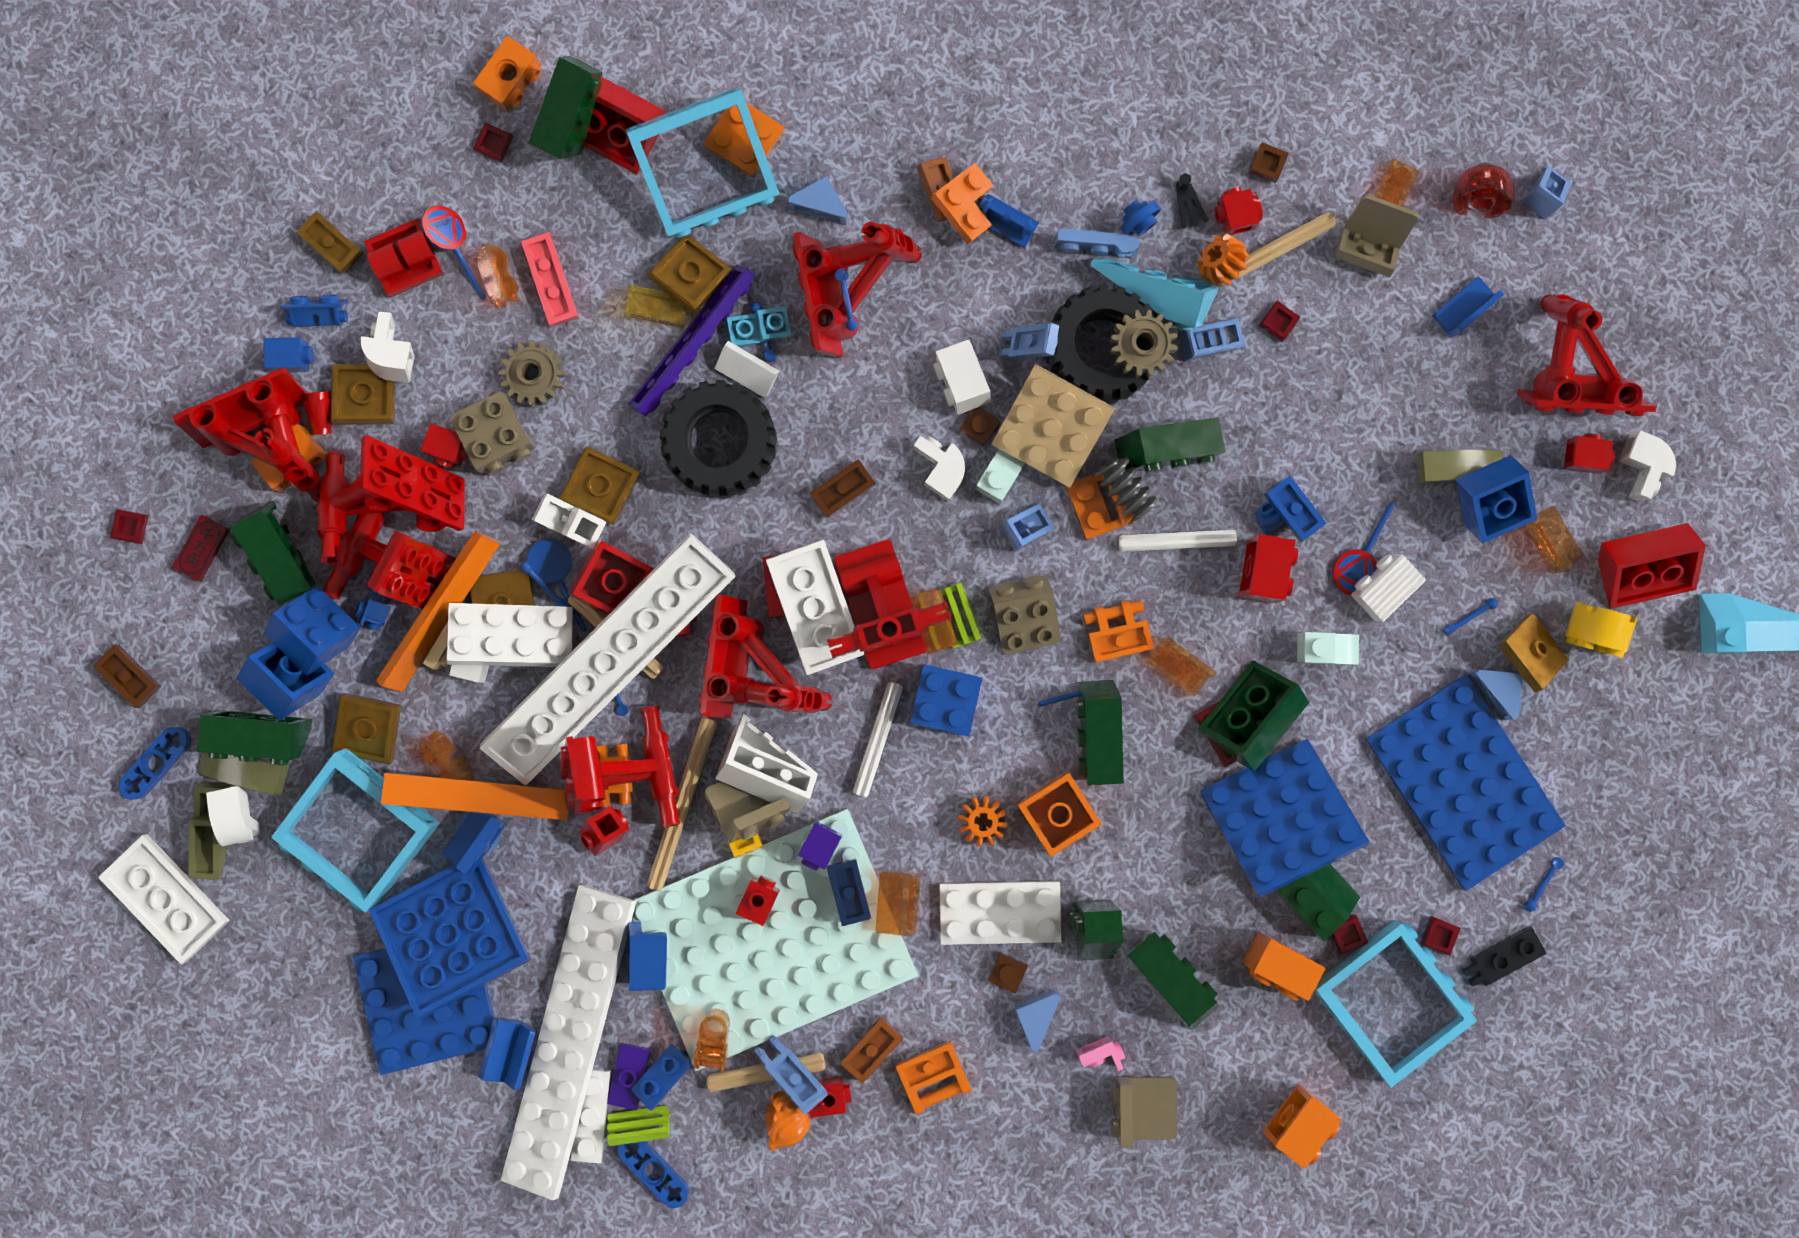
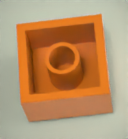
[1016,771,1102,857]
[1242,931,1326,1001]
[1262,1083,1342,1169]

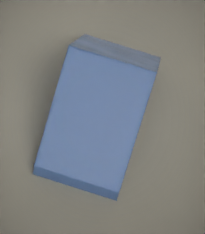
[1521,166,1571,219]
[788,176,848,225]
[1000,503,1055,552]
[1467,670,1522,720]
[1014,989,1061,1053]

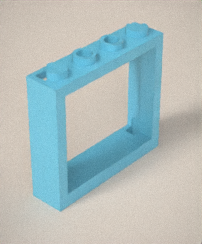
[626,86,779,238]
[271,748,440,913]
[1314,920,1477,1088]

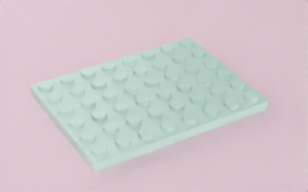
[632,809,918,1072]

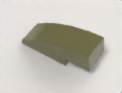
[1416,450,1503,485]
[197,752,290,795]
[188,781,233,880]

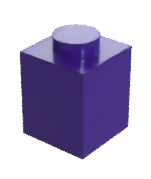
[798,821,843,871]

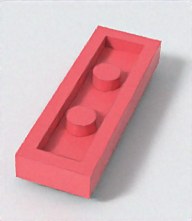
[521,232,579,327]

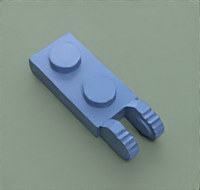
[1054,228,1140,258]
[998,323,1059,360]
[753,1035,828,1115]

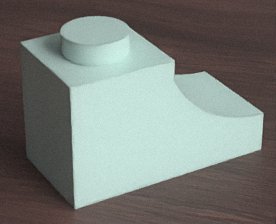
[975,449,1025,504]
[1297,632,1359,665]

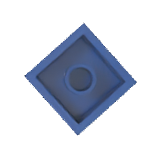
[1455,455,1538,544]
[263,586,361,676]
[236,643,335,721]
[910,664,983,737]

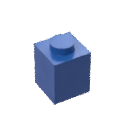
[264,337,314,373]

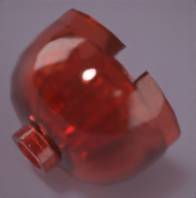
[1453,162,1515,219]

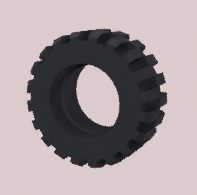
[1045,285,1156,404]
[659,380,777,499]

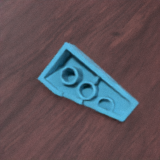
[1090,257,1219,331]
[1699,593,1799,653]

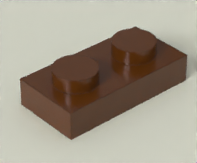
[810,459,876,518]
[93,645,161,708]

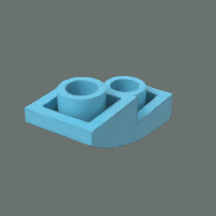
[725,307,792,347]

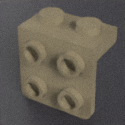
[1334,194,1419,278]
[451,392,536,476]
[988,575,1061,654]
[704,782,791,843]
[1111,1077,1177,1147]

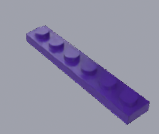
[628,265,755,417]

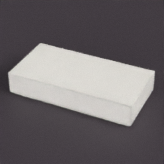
[714,341,780,398]

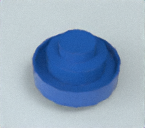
[1120,200,1161,237]

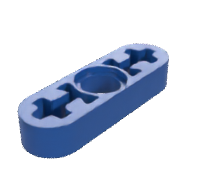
[119,727,191,800]
[618,1141,689,1208]

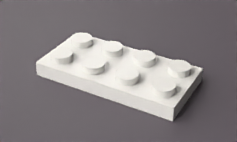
[766,540,864,675]
[447,603,572,667]
[98,834,230,965]
[939,881,1061,945]

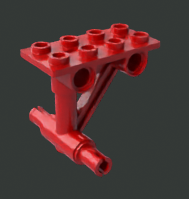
[792,221,922,358]
[1517,294,1657,416]
[173,368,320,501]
[316,435,465,565]
[322,512,456,609]
[827,539,952,670]
[699,595,832,718]
[559,706,680,828]

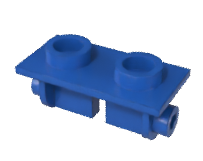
[979,194,1039,248]
[280,294,348,327]
[354,571,394,631]
[631,1044,692,1111]

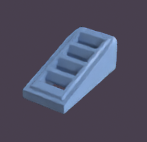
[1177,318,1245,362]

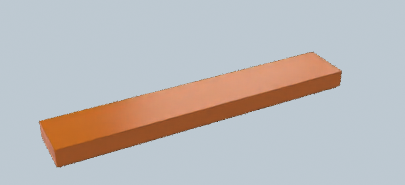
[376,531,500,692]
[381,773,569,820]

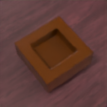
[1248,142,1289,183]
[959,407,1001,447]
[987,952,1028,993]

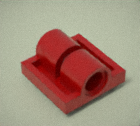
[364,218,444,298]

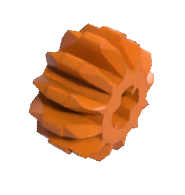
[1196,233,1250,287]
[957,795,1008,847]

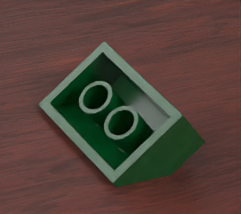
[1198,660,1310,772]
[197,710,313,765]
[1275,864,1360,941]

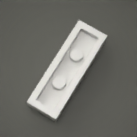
[571,1069,611,1164]

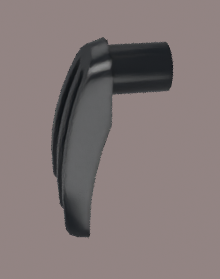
[1176,173,1208,229]

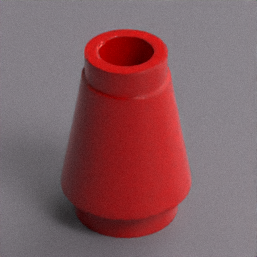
[303,391,332,435]

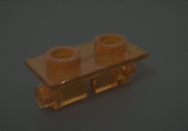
[475,244,520,309]
[419,730,475,780]

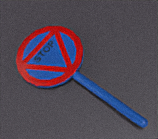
[421,205,486,300]
[1332,502,1395,596]

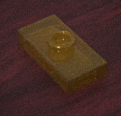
[624,284,687,328]

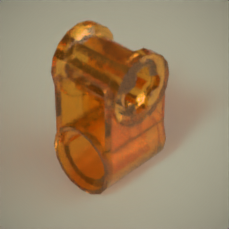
[693,1009,730,1072]

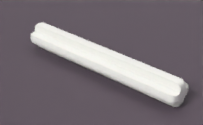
[1118,530,1237,552]
[853,682,903,797]

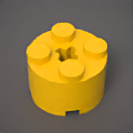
[1565,601,1638,658]

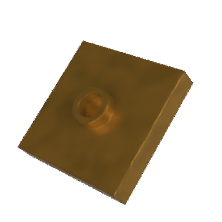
[648,234,732,314]
[331,364,395,425]
[559,446,641,526]
[470,570,535,606]
[1498,613,1569,693]
[332,693,402,764]

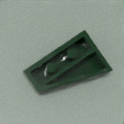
[528,56,603,159]
[1114,417,1226,473]
[230,501,316,606]
[1076,680,1124,786]
[1069,900,1123,961]
[1127,931,1219,1030]

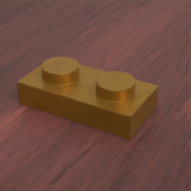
[296,211,363,274]

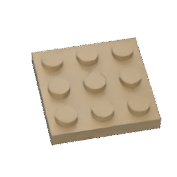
[991,364,1115,487]

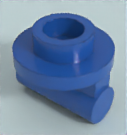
[1256,501,1284,535]

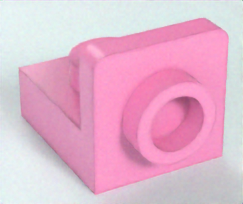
[1076,1035,1125,1071]

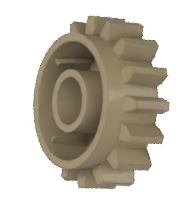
[1109,309,1178,378]
[499,340,567,407]

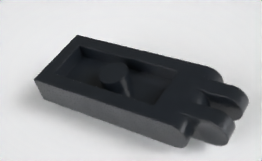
[1462,926,1547,986]

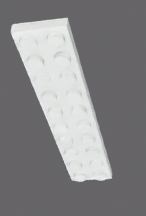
[479,533,735,786]
[501,885,637,1200]

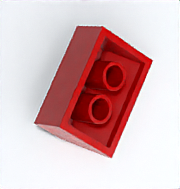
[584,77,667,175]
[1598,523,1706,609]

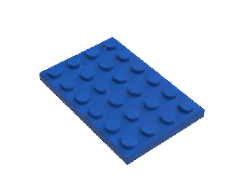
[1365,674,1566,891]

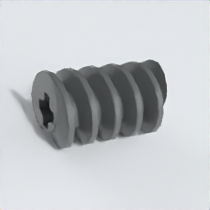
[1093,457,1158,524]

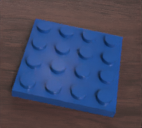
[1200,739,1370,898]
[369,858,531,1020]
[353,948,494,1075]

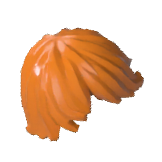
[765,1091,810,1151]

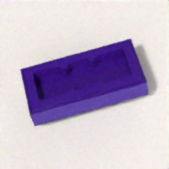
[607,1043,651,1110]

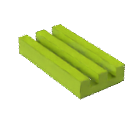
[933,583,981,649]
[607,1105,670,1146]

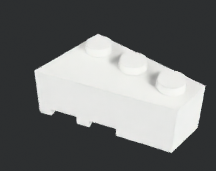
[715,714,818,814]

